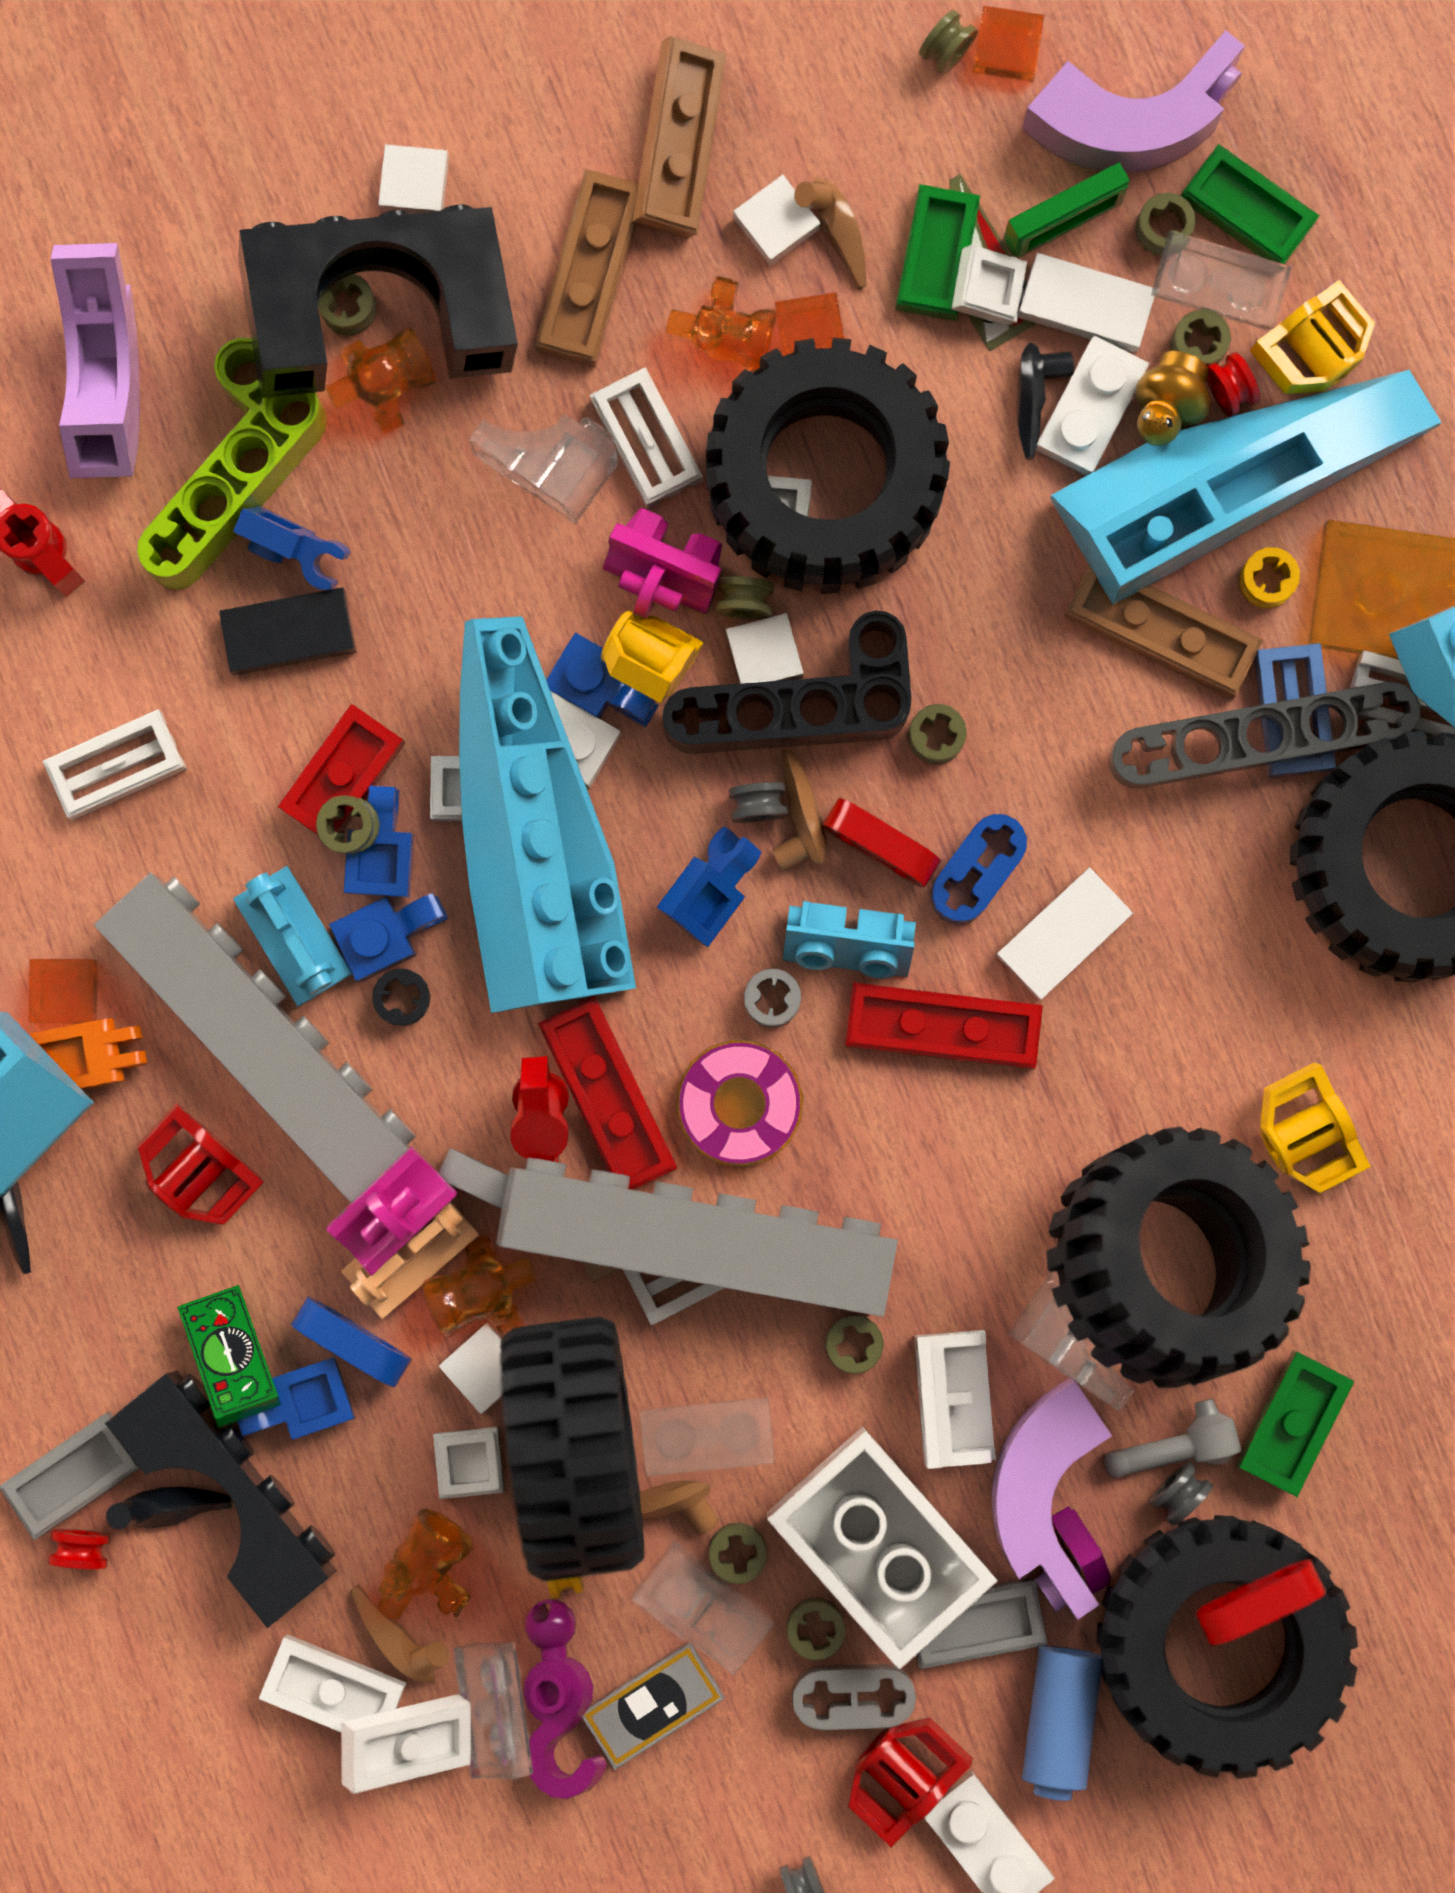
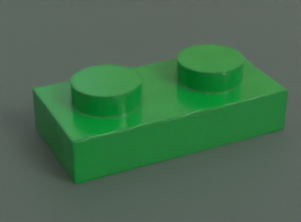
[1235,1350,1355,1497]

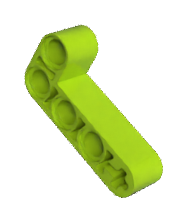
[137,337,327,590]

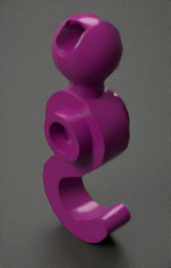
[524,1599,606,1799]

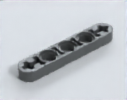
[1109,682,1420,788]

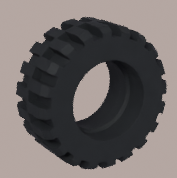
[706,337,950,594]
[1290,731,1455,983]
[1047,1127,1311,1388]
[500,1316,645,1581]
[1096,1515,1358,1779]

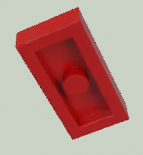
[277,703,405,836]

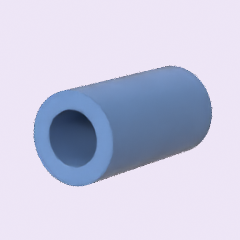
[1022,1645,1103,1801]

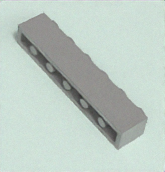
[94,872,416,1203]
[495,1157,898,1317]

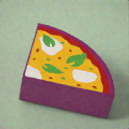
[1051,1506,1111,1595]

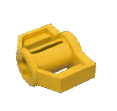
[1249,280,1375,394]
[601,610,704,703]
[1259,1062,1371,1193]

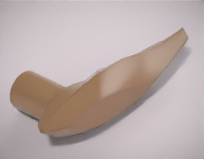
[794,176,866,290]
[772,749,826,871]
[640,1480,719,1535]
[351,1585,449,1684]

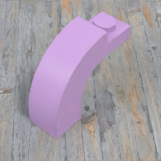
[1022,30,1245,173]
[50,243,140,478]
[991,1378,1112,1620]

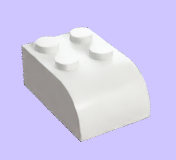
[766,1426,998,1670]

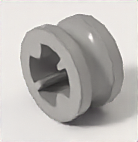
[744,969,801,1027]

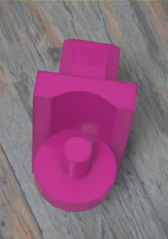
[603,508,722,619]
[326,1146,457,1276]

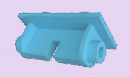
[233,866,352,1007]
[782,901,916,979]

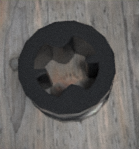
[372,969,431,1026]

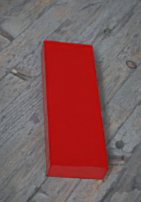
[845,982,1043,1070]
[537,996,678,1190]

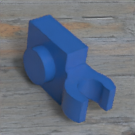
[233,506,351,590]
[546,632,659,728]
[344,786,414,898]
[657,826,761,947]
[329,893,449,983]
[237,1357,355,1440]

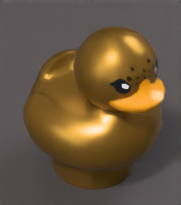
[1136,351,1210,446]

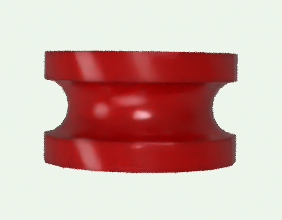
[1206,352,1261,417]
[48,1529,110,1569]

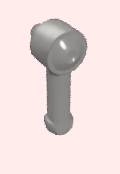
[1104,1399,1242,1478]

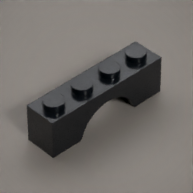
[105,1371,337,1628]

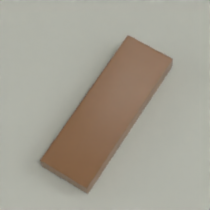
[632,36,726,238]
[535,169,639,367]
[1064,566,1263,699]

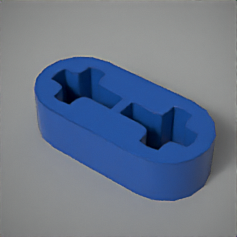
[931,814,1027,924]
[291,1296,412,1387]

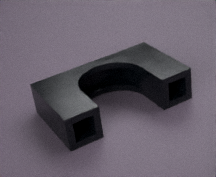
[238,204,518,398]

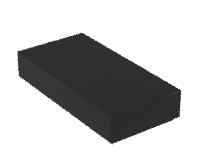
[219,587,357,676]

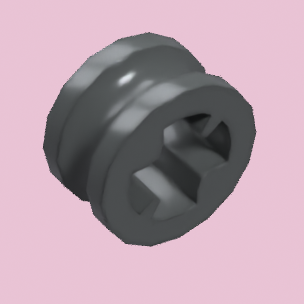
[729,782,788,823]
[1148,1462,1213,1526]
[779,1856,825,1893]

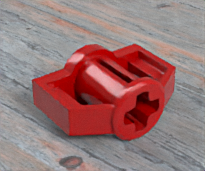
[0,487,85,597]
[510,1056,569,1163]
[137,1103,264,1225]
[848,1717,973,1847]

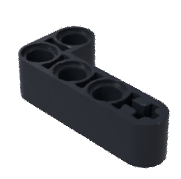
[662,610,912,754]

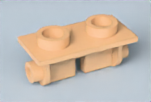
[341,1201,480,1320]

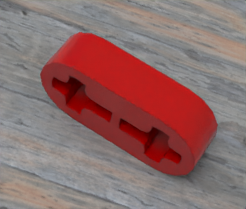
[822,798,941,888]
[1196,1560,1326,1646]

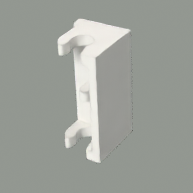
[914,1330,996,1469]

